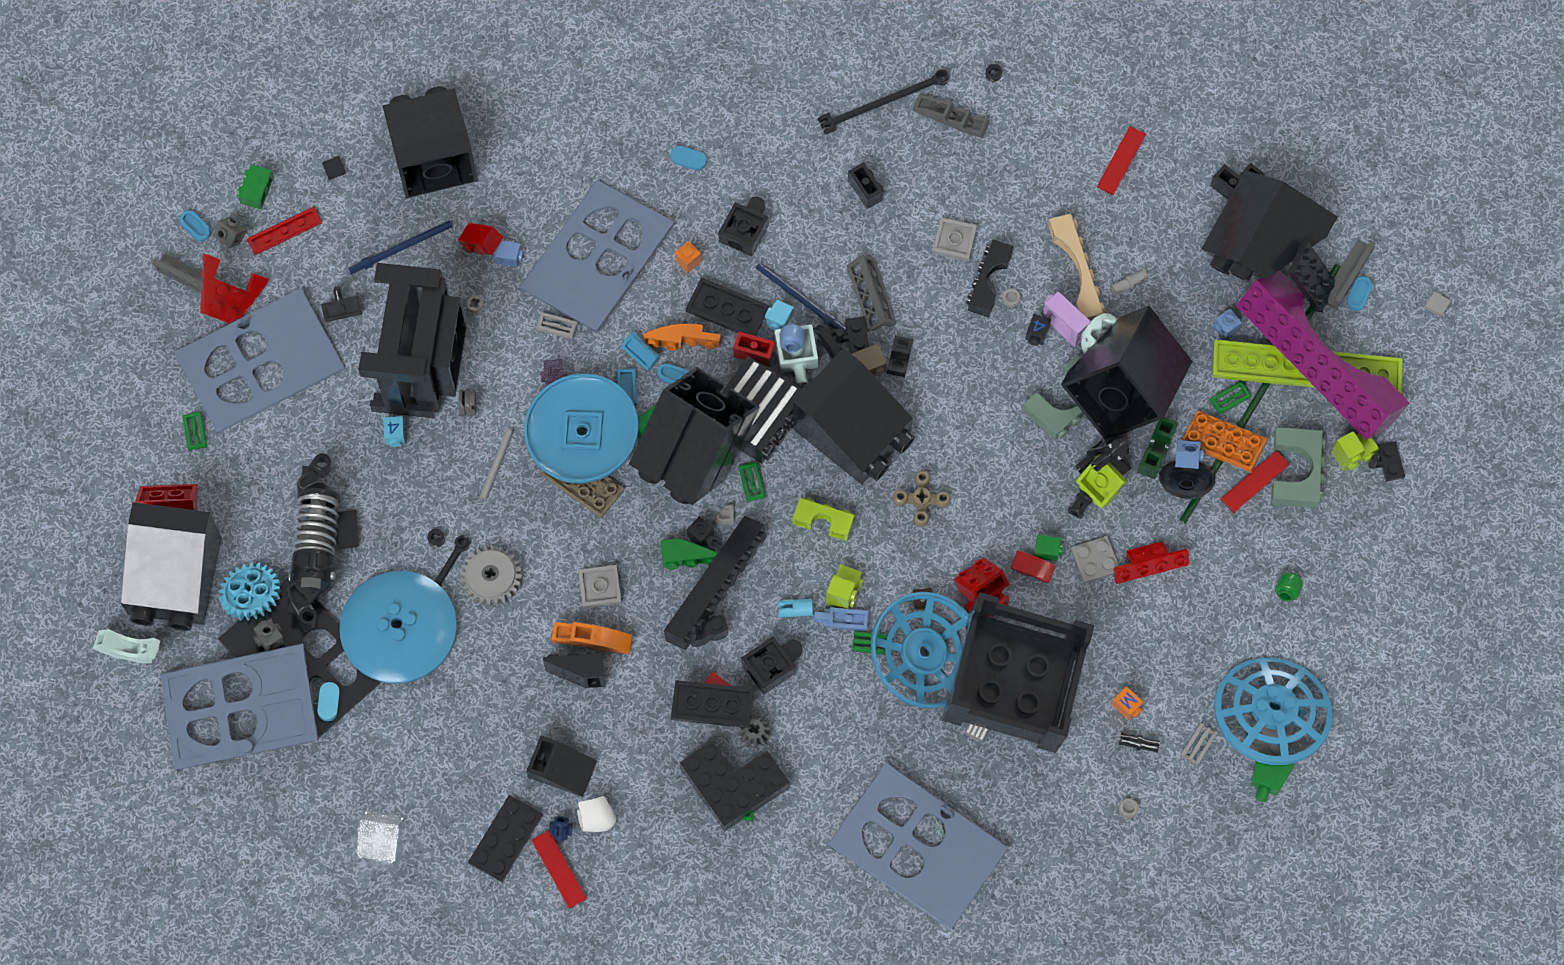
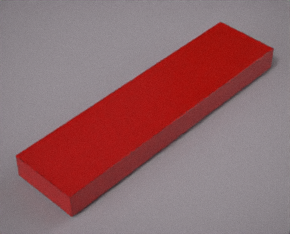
[1097,126,1146,196]
[247,207,322,255]
[1221,451,1289,513]
[531,830,587,909]

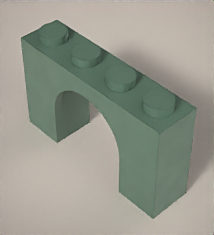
[1022,355,1084,441]
[1271,427,1325,508]

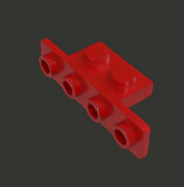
[1113,541,1189,584]

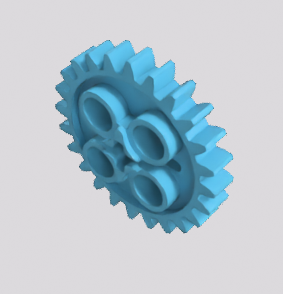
[218,562,282,621]

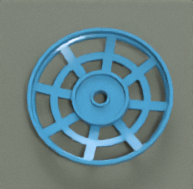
[871,592,969,709]
[1214,657,1332,765]

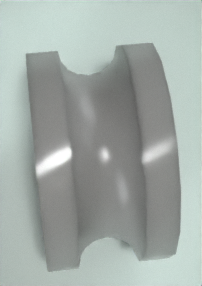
[467,295,484,314]

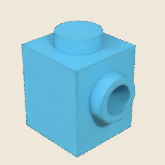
[765,300,794,331]

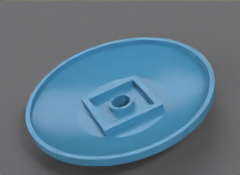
[524,374,639,483]
[340,571,457,684]

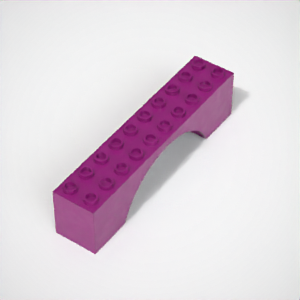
[1236,270,1410,440]

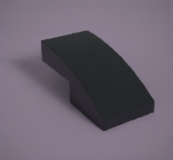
[886,335,914,378]
[337,510,359,549]

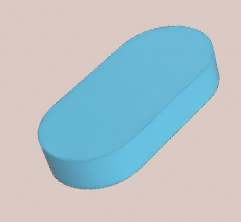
[317,682,340,722]

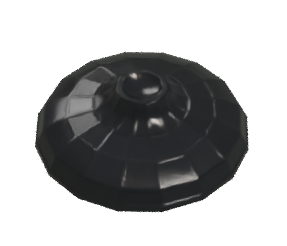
[1159,461,1216,499]

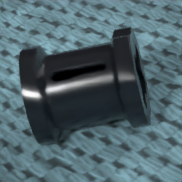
[1067,493,1092,519]

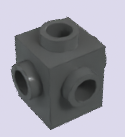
[213,217,247,248]
[253,619,284,651]

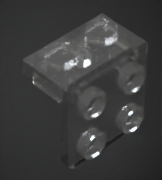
[356,811,404,863]

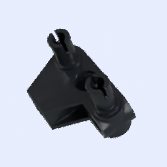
[1075,436,1131,475]

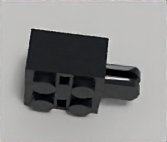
[718,196,769,257]
[741,636,802,695]

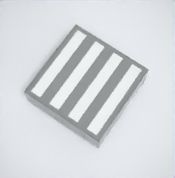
[965,724,989,743]

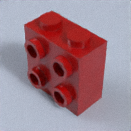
[953,557,1010,603]

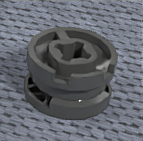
[459,389,476,416]

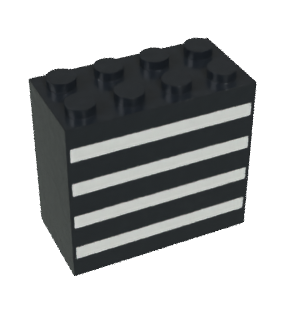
[722,357,803,464]

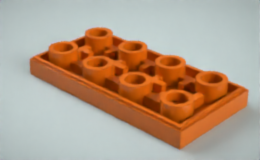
[1182,410,1267,473]

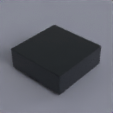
[322,156,346,180]

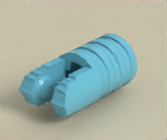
[777,599,813,618]

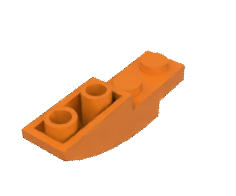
[643,324,721,351]
[551,622,633,655]

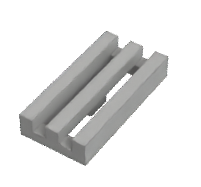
[536,312,578,340]
[1181,723,1218,766]

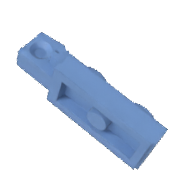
[814,607,869,632]

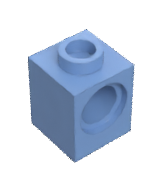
[494,240,524,267]
[1213,309,1242,340]
[1175,440,1204,469]

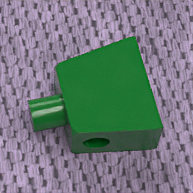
[1251,751,1294,802]

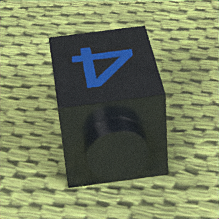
[1025,314,1051,346]

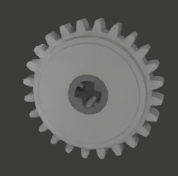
[460,546,522,607]

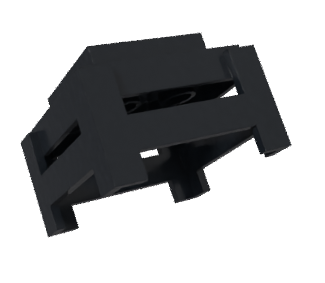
[358,263,467,419]
[941,592,1095,753]

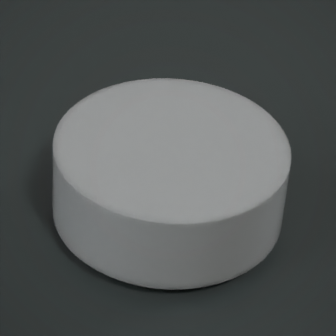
[1002,288,1021,308]
[1119,798,1139,819]

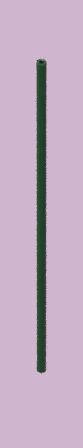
[1179,264,1340,524]

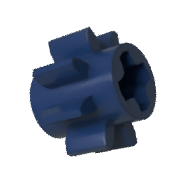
[549,816,573,841]

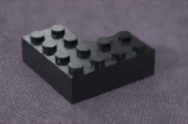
[679,741,790,832]

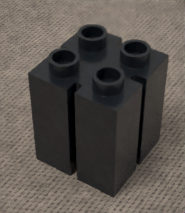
[629,367,760,505]

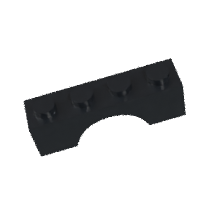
[966,239,1014,318]

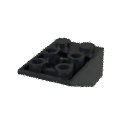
[543,652,605,688]
[526,735,597,797]

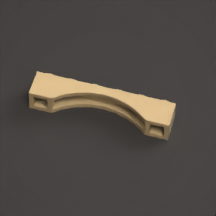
[1048,214,1105,321]

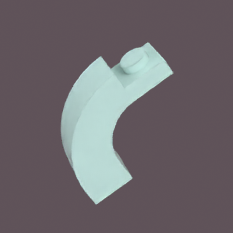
[93,629,160,663]

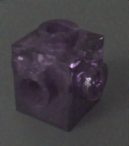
[541,359,568,386]

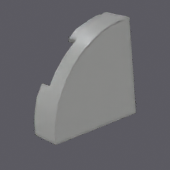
[715,504,734,525]

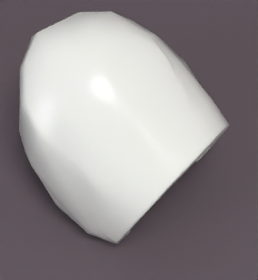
[577,796,616,832]

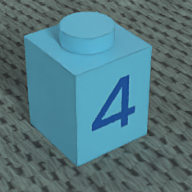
[383,416,405,447]

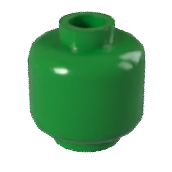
[1275,572,1303,602]

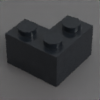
[1210,163,1265,200]

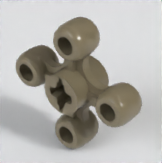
[893,471,950,527]

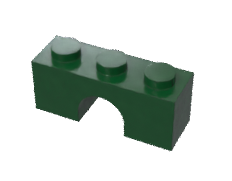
[1137,417,1179,480]

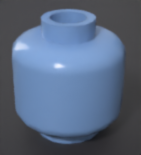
[780,324,805,353]

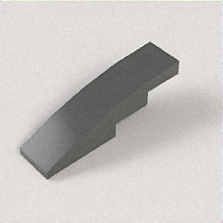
[913,94,990,138]

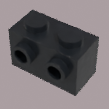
[848,162,884,209]

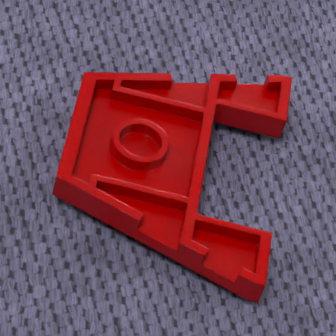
[200,254,269,324]

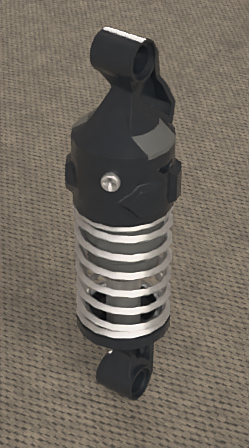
[287,453,341,630]

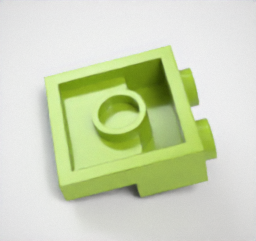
[1076,454,1127,508]

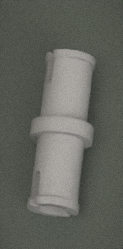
[1110,270,1148,296]

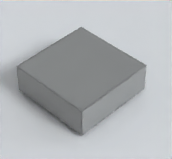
[1425,291,1451,317]

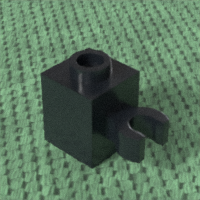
[687,516,722,551]

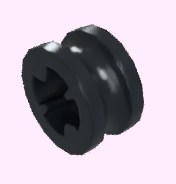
[985,64,1002,82]
[427,529,445,548]

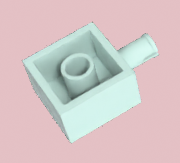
[775,325,818,387]

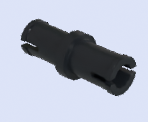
[1119,733,1160,753]

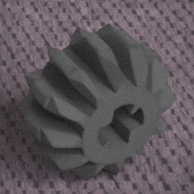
[738,714,771,748]

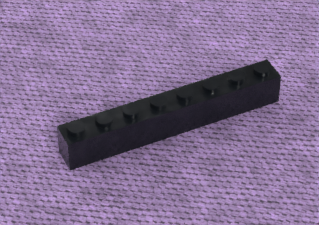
[664,516,766,650]

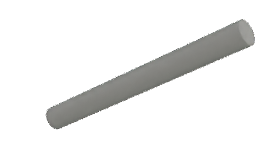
[479,429,513,500]

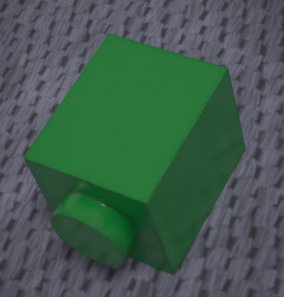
[1034,535,1063,561]

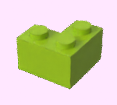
[1332,431,1379,471]
[826,564,864,609]

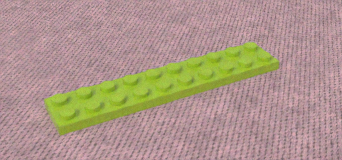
[1212,340,1403,394]

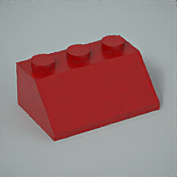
[134,484,198,511]

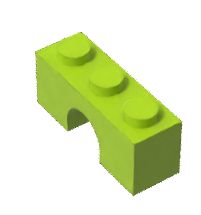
[792,498,855,541]

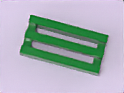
[1209,381,1251,415]
[182,411,208,451]
[738,462,766,503]
[852,631,893,655]

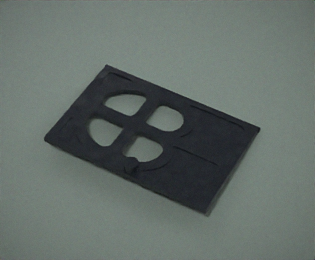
[218,578,381,739]

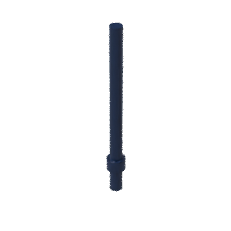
[348,221,452,275]
[756,263,847,334]

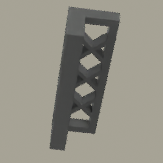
[1327,241,1376,310]
[152,253,203,294]
[847,255,897,332]

